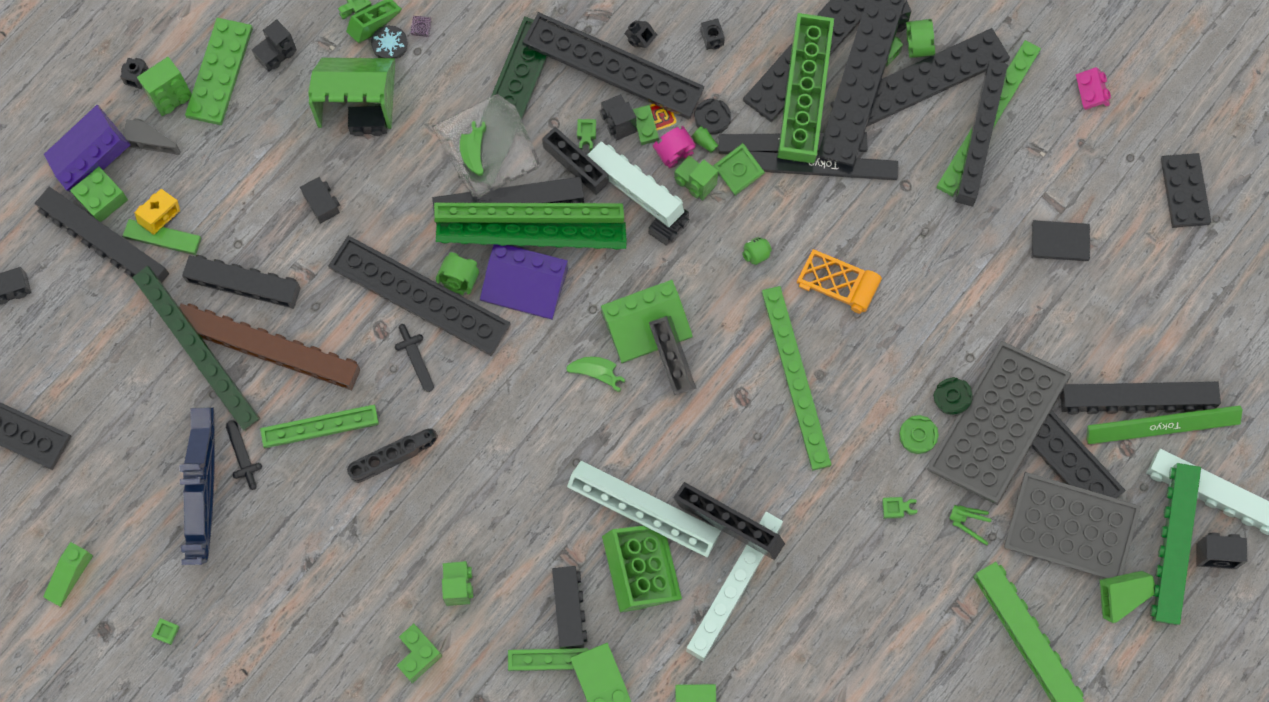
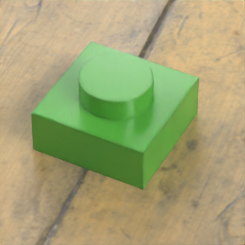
[151,618,180,645]

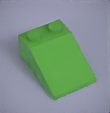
[570,643,631,702]

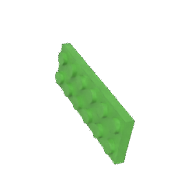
[185,18,253,125]

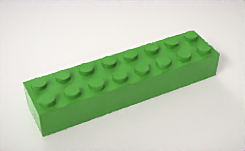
[777,13,834,163]

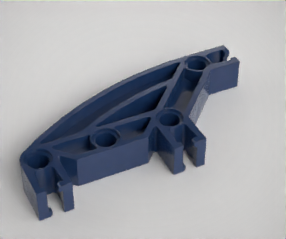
[179,407,215,565]

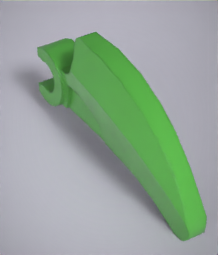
[460,121,487,176]
[566,357,625,392]

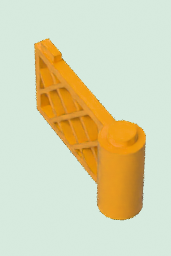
[797,249,882,314]

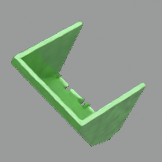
[308,57,395,129]

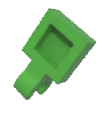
[338,0,372,19]

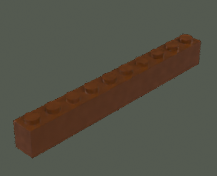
[179,303,360,391]

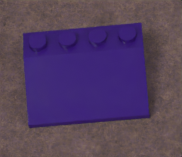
[44,105,131,192]
[480,244,568,320]

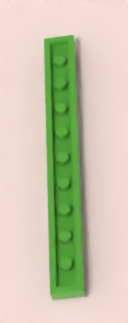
[936,40,1041,197]
[434,203,624,223]
[762,286,831,471]

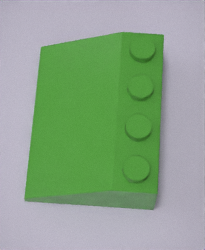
[601,280,693,363]
[602,526,682,612]

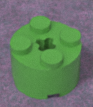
[906,19,935,58]
[435,252,479,295]

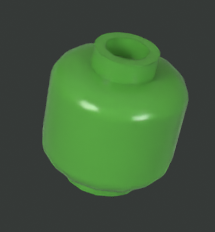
[742,237,772,265]

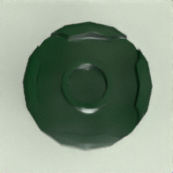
[933,377,973,415]

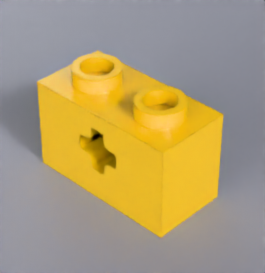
[134,189,180,235]

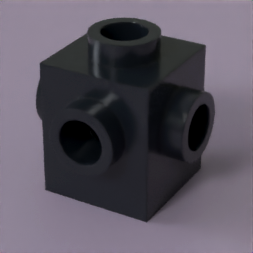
[624,20,657,48]
[120,58,149,89]

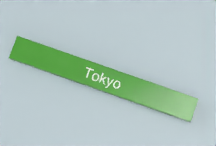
[1086,405,1243,444]

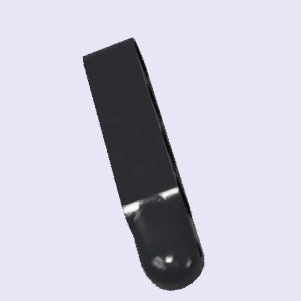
[347,428,438,483]

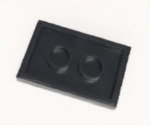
[1032,220,1090,261]

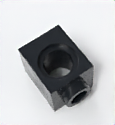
[700,18,725,50]

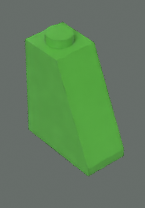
[1100,571,1155,623]

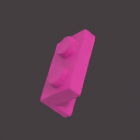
[1076,67,1111,110]

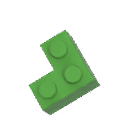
[674,156,718,200]
[442,561,474,606]
[397,623,442,683]

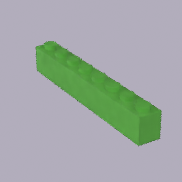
[973,562,1084,702]

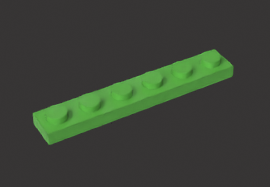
[260,404,379,448]

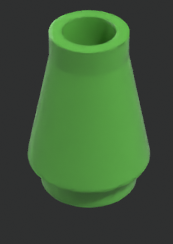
[691,126,719,153]

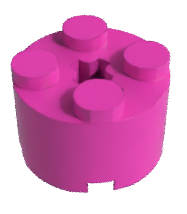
[653,126,696,169]

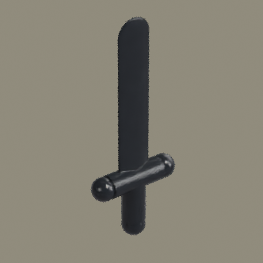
[395,324,434,392]
[226,420,262,490]

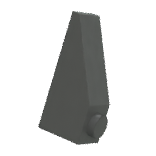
[123,118,181,155]

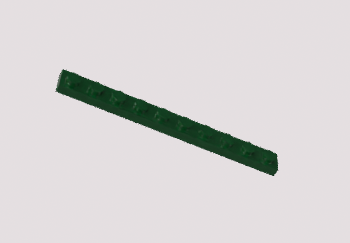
[132,266,260,431]

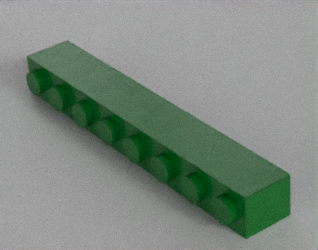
[1150,463,1201,626]

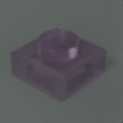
[410,16,432,37]

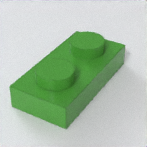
[633,105,659,145]

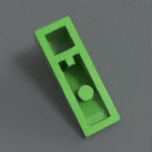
[346,0,402,43]
[43,542,93,607]

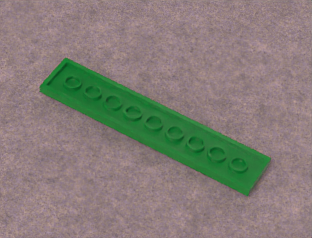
[436,222,627,250]

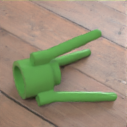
[949,505,992,545]

